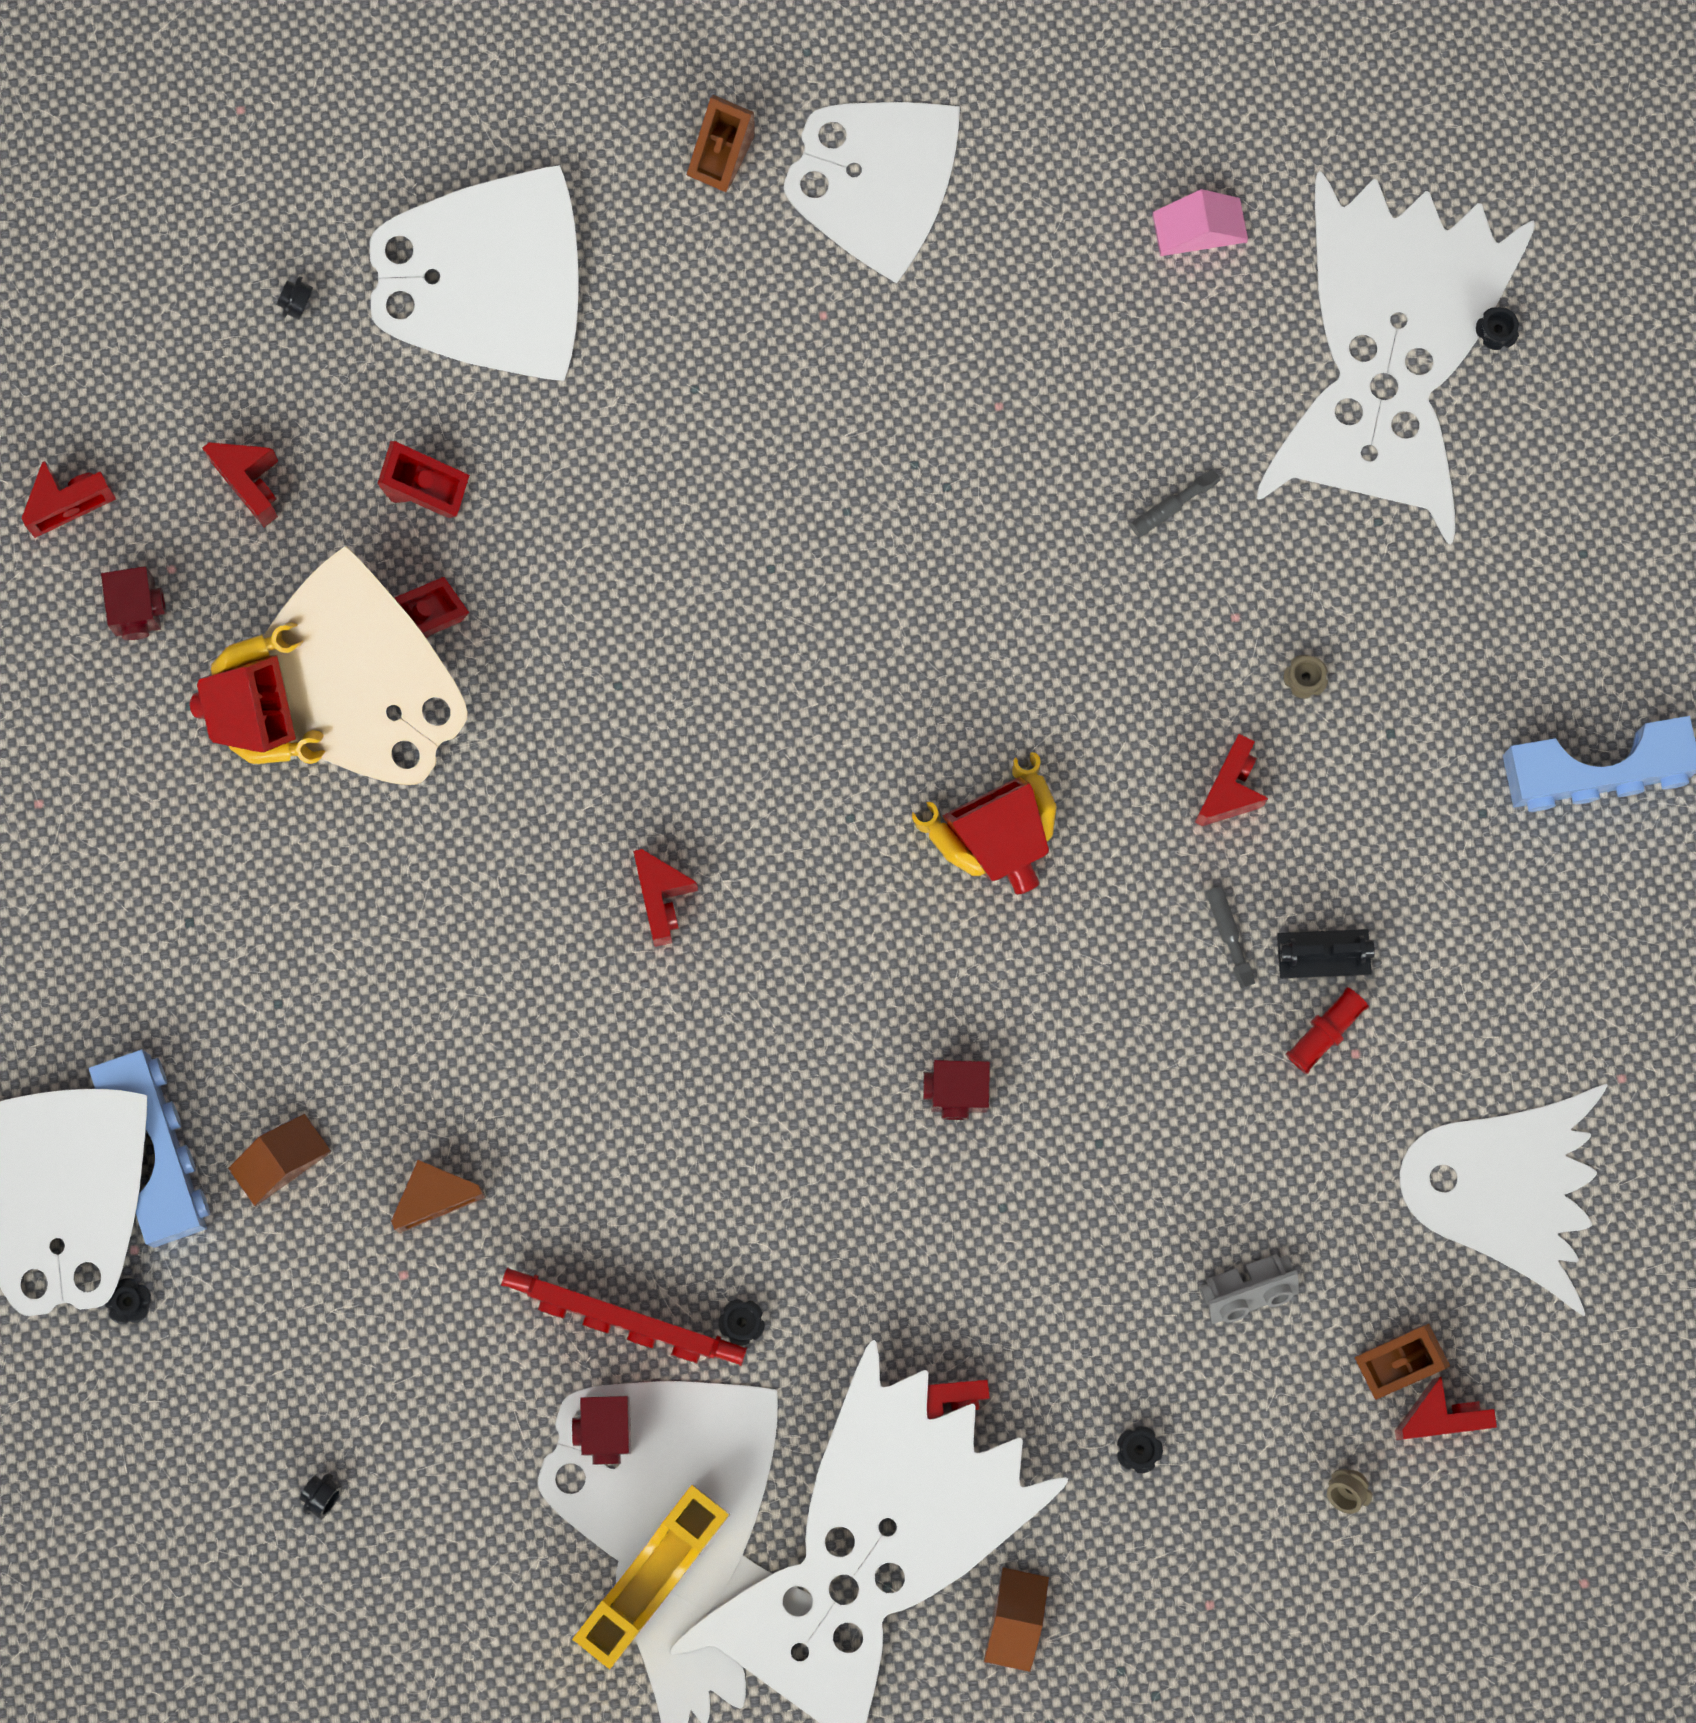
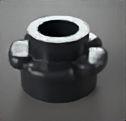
[276,276,314,320]
[1475,307,1519,350]
[105,1278,151,1325]
[718,1299,765,1346]
[1117,1426,1163,1473]
[299,1473,342,1519]

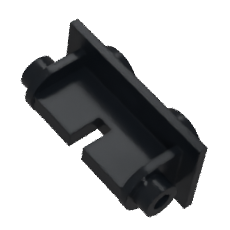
[1277,929,1375,979]

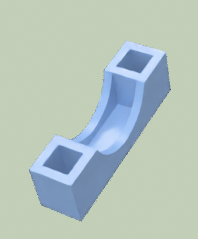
[1503,716,1696,812]
[89,1049,210,1248]

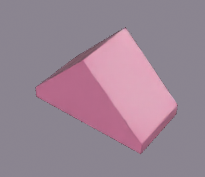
[1152,189,1248,256]

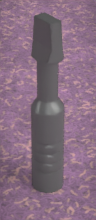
[1130,469,1221,538]
[1205,886,1255,988]

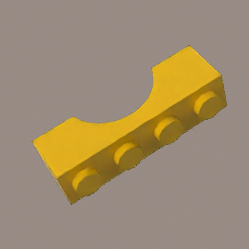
[572,1485,730,1670]

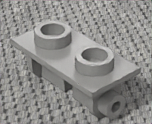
[1199,1254,1299,1324]

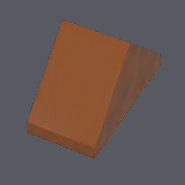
[686,95,755,192]
[228,1114,332,1206]
[391,1160,486,1233]
[1354,1323,1450,1400]
[983,1567,1049,1672]

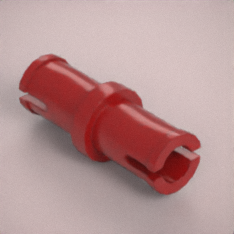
[1285,987,1369,1074]

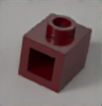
[101,566,166,640]
[923,1060,990,1120]
[572,1396,631,1465]

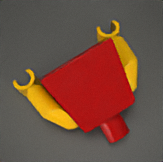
[190,622,325,764]
[912,752,1057,895]

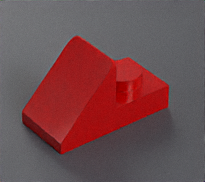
[377,441,470,518]
[202,442,279,528]
[21,461,116,538]
[394,577,469,639]
[1195,734,1268,826]
[633,849,698,947]
[1395,1377,1497,1440]
[927,1380,990,1420]

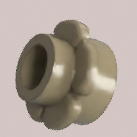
[1283,655,1328,699]
[1327,1469,1373,1514]

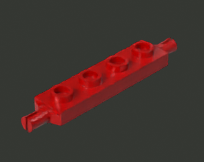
[501,1267,747,1366]

